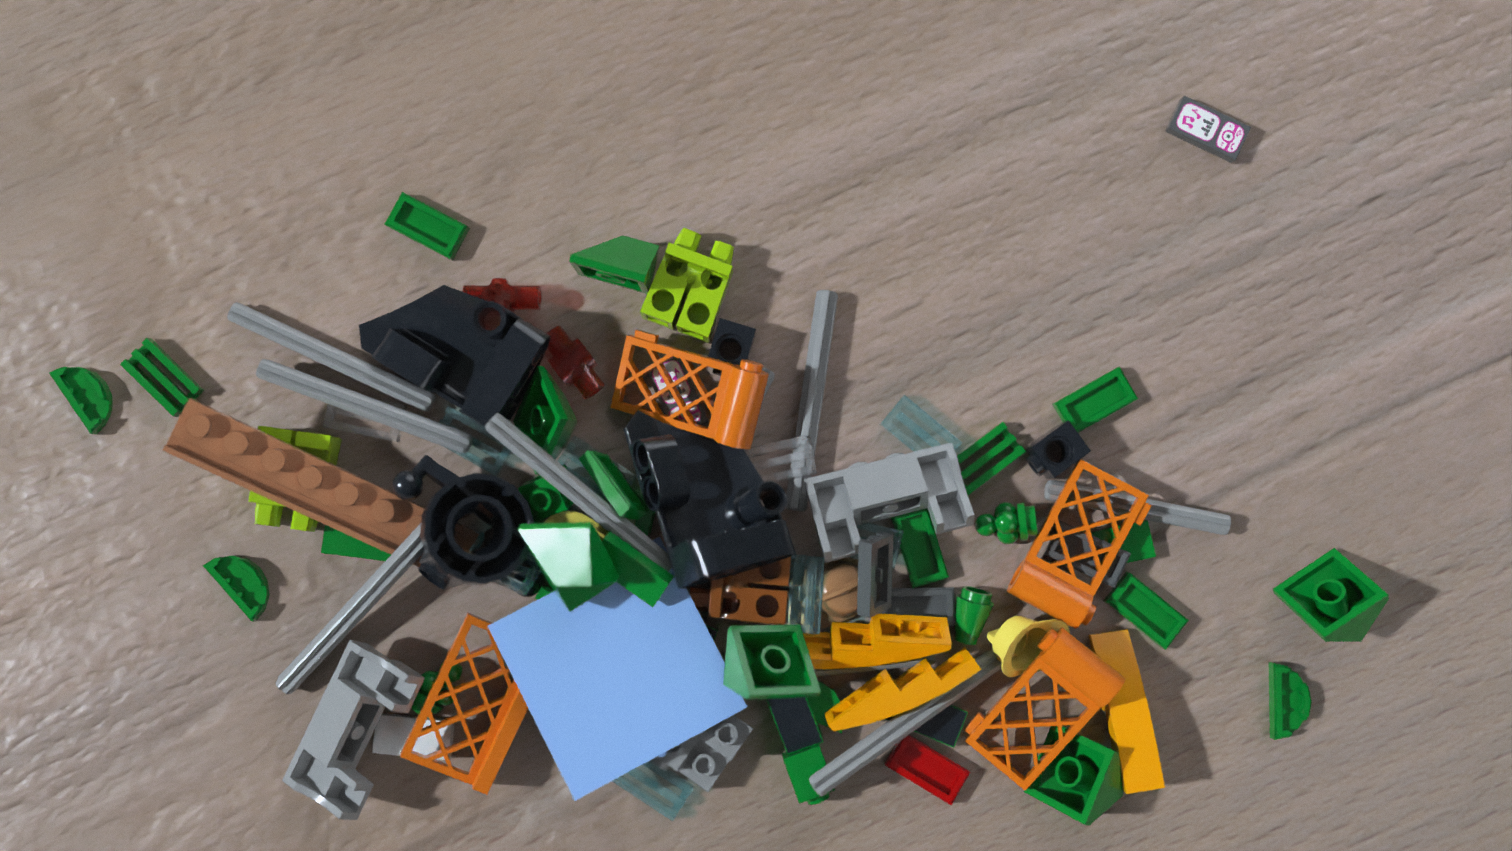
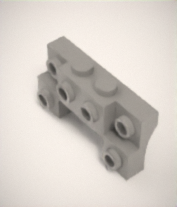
[804,442,975,563]
[282,640,425,820]
[649,715,753,792]

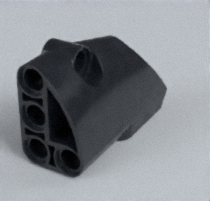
[359,285,551,427]
[623,410,796,589]

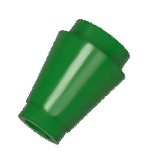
[954,586,994,645]

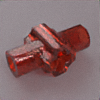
[462,278,542,316]
[547,325,605,400]

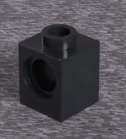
[708,318,756,376]
[1025,420,1091,479]

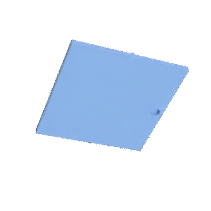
[488,537,747,801]

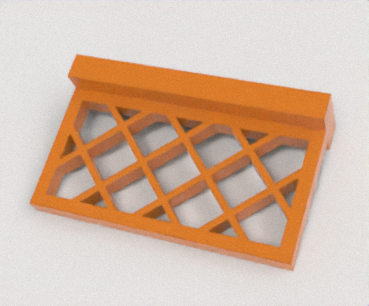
[400,612,528,795]

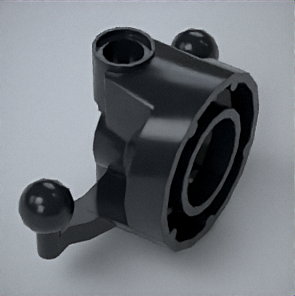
[392,455,543,597]

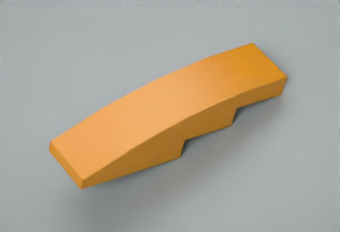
[802,613,952,669]
[1089,629,1165,794]
[824,647,982,732]

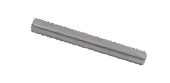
[1044,480,1231,535]

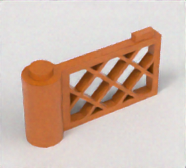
[610,330,769,449]
[1007,459,1152,629]
[964,627,1125,791]

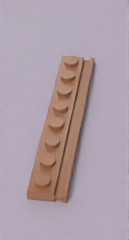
[162,398,479,567]

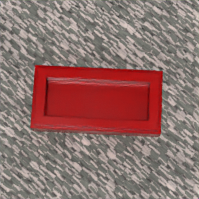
[884,734,971,805]

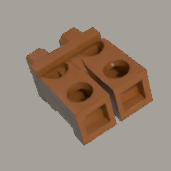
[690,557,791,625]

